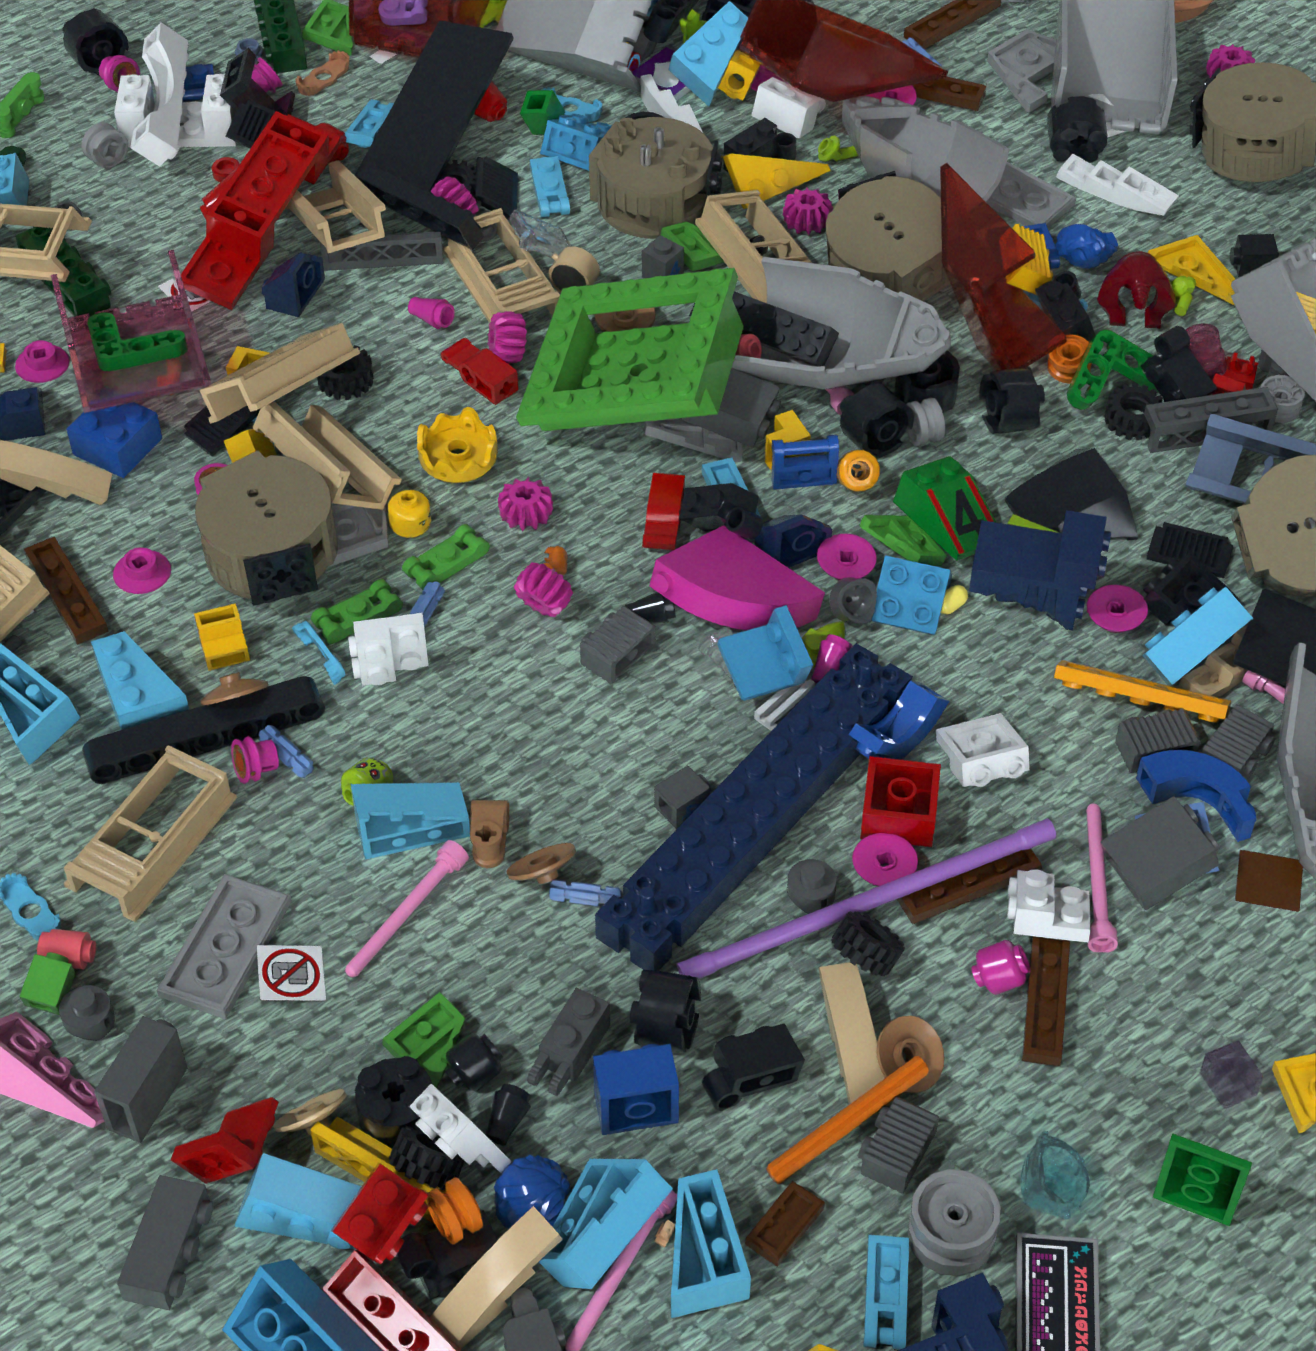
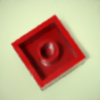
[860,756,941,847]

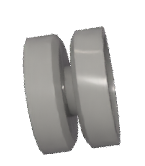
[908,1169,1001,1276]

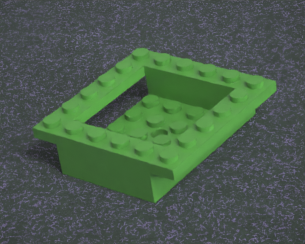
[516,268,744,431]

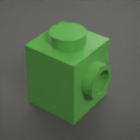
[19,952,76,1015]

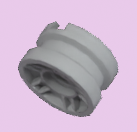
[81,122,128,169]
[1260,375,1305,423]
[906,398,945,446]

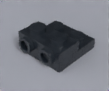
[1143,552,1238,625]

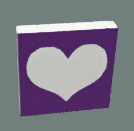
[632,47,691,101]

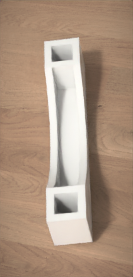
[131,23,189,167]

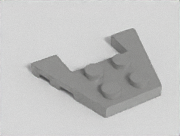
[987,29,1056,113]
[644,418,743,462]
[328,504,388,567]

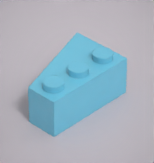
[668,1,750,106]
[1142,587,1253,686]
[91,631,189,730]
[0,643,80,765]
[350,782,470,860]
[234,1153,362,1250]
[539,1159,673,1289]
[671,1169,751,1318]

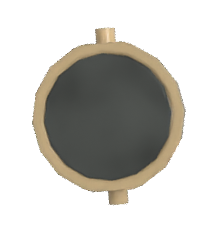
[549,246,600,293]

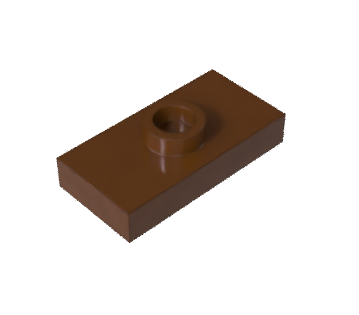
[745,1180,825,1267]

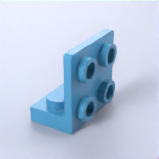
[540,114,612,171]
[871,556,952,635]
[717,605,813,701]

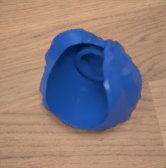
[1055,224,1118,269]
[494,1155,572,1230]

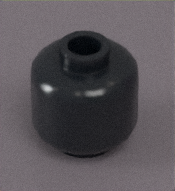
[445,1033,503,1091]

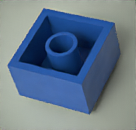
[66,390,163,478]
[593,1044,679,1135]

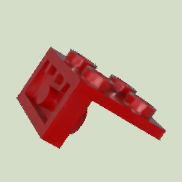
[171,1097,279,1184]
[331,1163,429,1265]

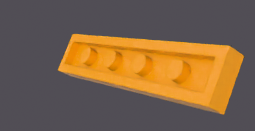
[1054,660,1232,722]

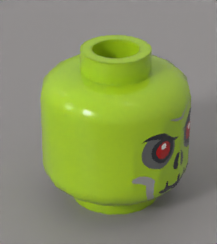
[341,757,393,806]

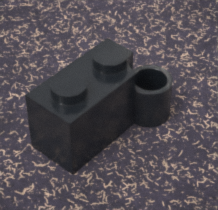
[723,118,797,172]
[1035,271,1095,341]
[1140,326,1217,402]
[679,483,763,540]
[702,1023,805,1111]
[397,1210,498,1300]

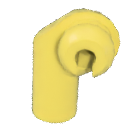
[941,585,968,614]

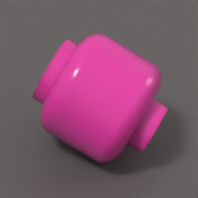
[971,940,1031,995]

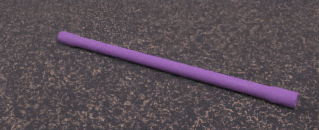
[677,818,1056,979]

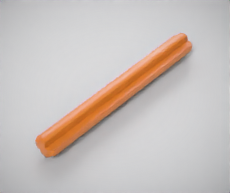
[766,1056,929,1184]

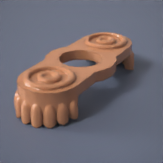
[295,50,350,96]

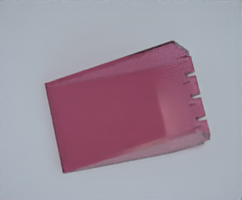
[51,250,211,413]

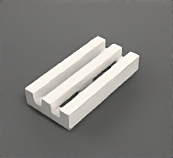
[754,679,815,731]

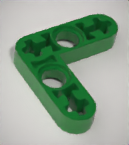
[87,312,188,371]
[1067,330,1159,410]

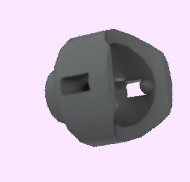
[830,577,877,624]
[787,859,837,914]
[59,985,115,1041]

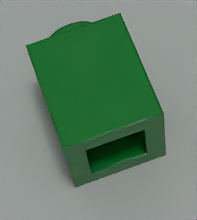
[520,90,565,135]

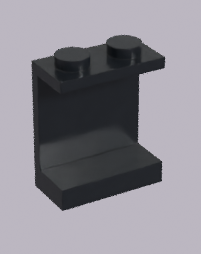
[220,48,295,116]

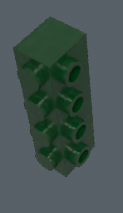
[254,0,307,74]
[15,227,111,323]

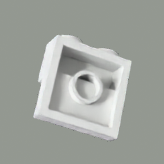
[348,613,428,686]
[936,713,1030,787]
[1007,870,1090,943]
[409,1084,512,1173]

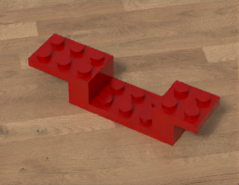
[177,111,341,310]

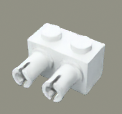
[751,77,826,139]

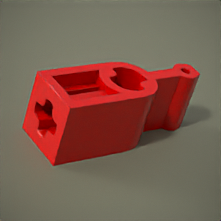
[441,338,518,405]
[642,473,685,550]

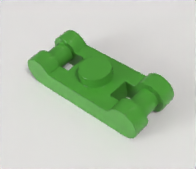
[0,72,45,138]
[402,524,490,590]
[311,579,403,644]

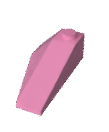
[0,1011,104,1128]

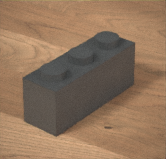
[117,1175,213,1311]

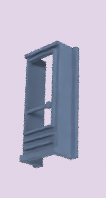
[1186,414,1316,504]

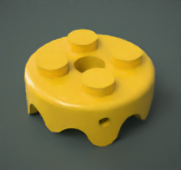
[417,407,498,483]

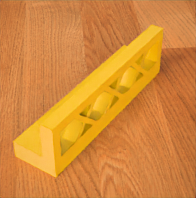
[310,1116,446,1224]

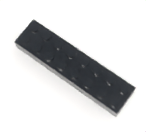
[356,163,484,250]
[689,291,839,367]

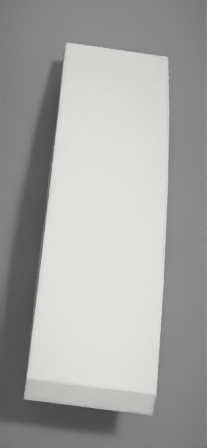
[640,74,703,133]
[1056,154,1179,216]

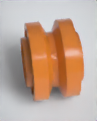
[1048,334,1092,384]
[426,1177,483,1244]

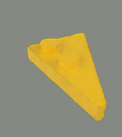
[723,153,831,209]
[1147,235,1235,306]
[1272,1053,1316,1133]

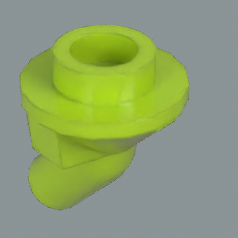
[818,135,858,162]
[1171,276,1196,316]

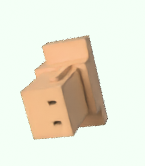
[654,1219,675,1248]

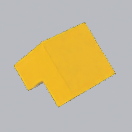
[765,410,811,472]
[194,603,250,671]

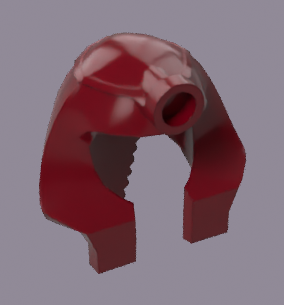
[1097,251,1176,329]

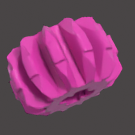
[1206,44,1255,78]
[430,176,478,216]
[783,187,833,236]
[487,311,527,364]
[498,476,553,532]
[514,562,573,617]

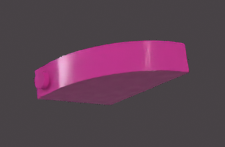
[649,525,825,630]

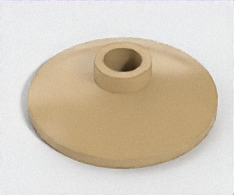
[273,1089,346,1135]

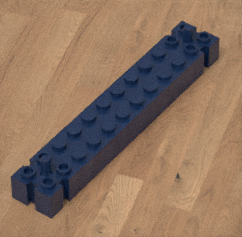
[595,643,913,971]

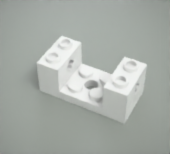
[114,74,236,147]

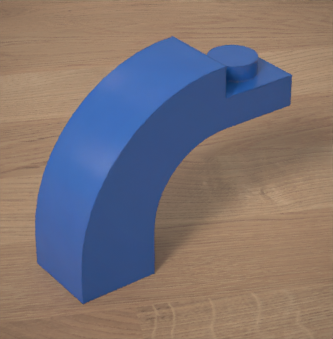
[849,680,950,760]
[1136,750,1256,842]

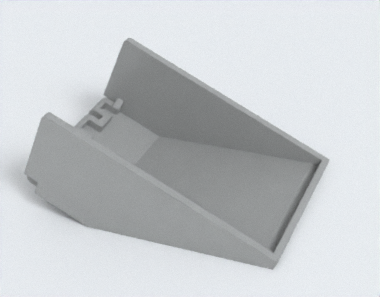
[496,0,652,92]
[1051,0,1178,135]
[1231,238,1316,401]

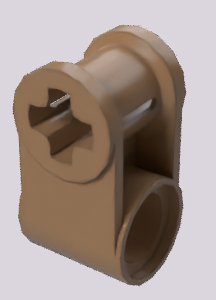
[470,800,509,868]

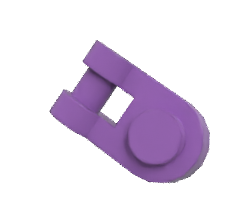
[378,0,428,26]

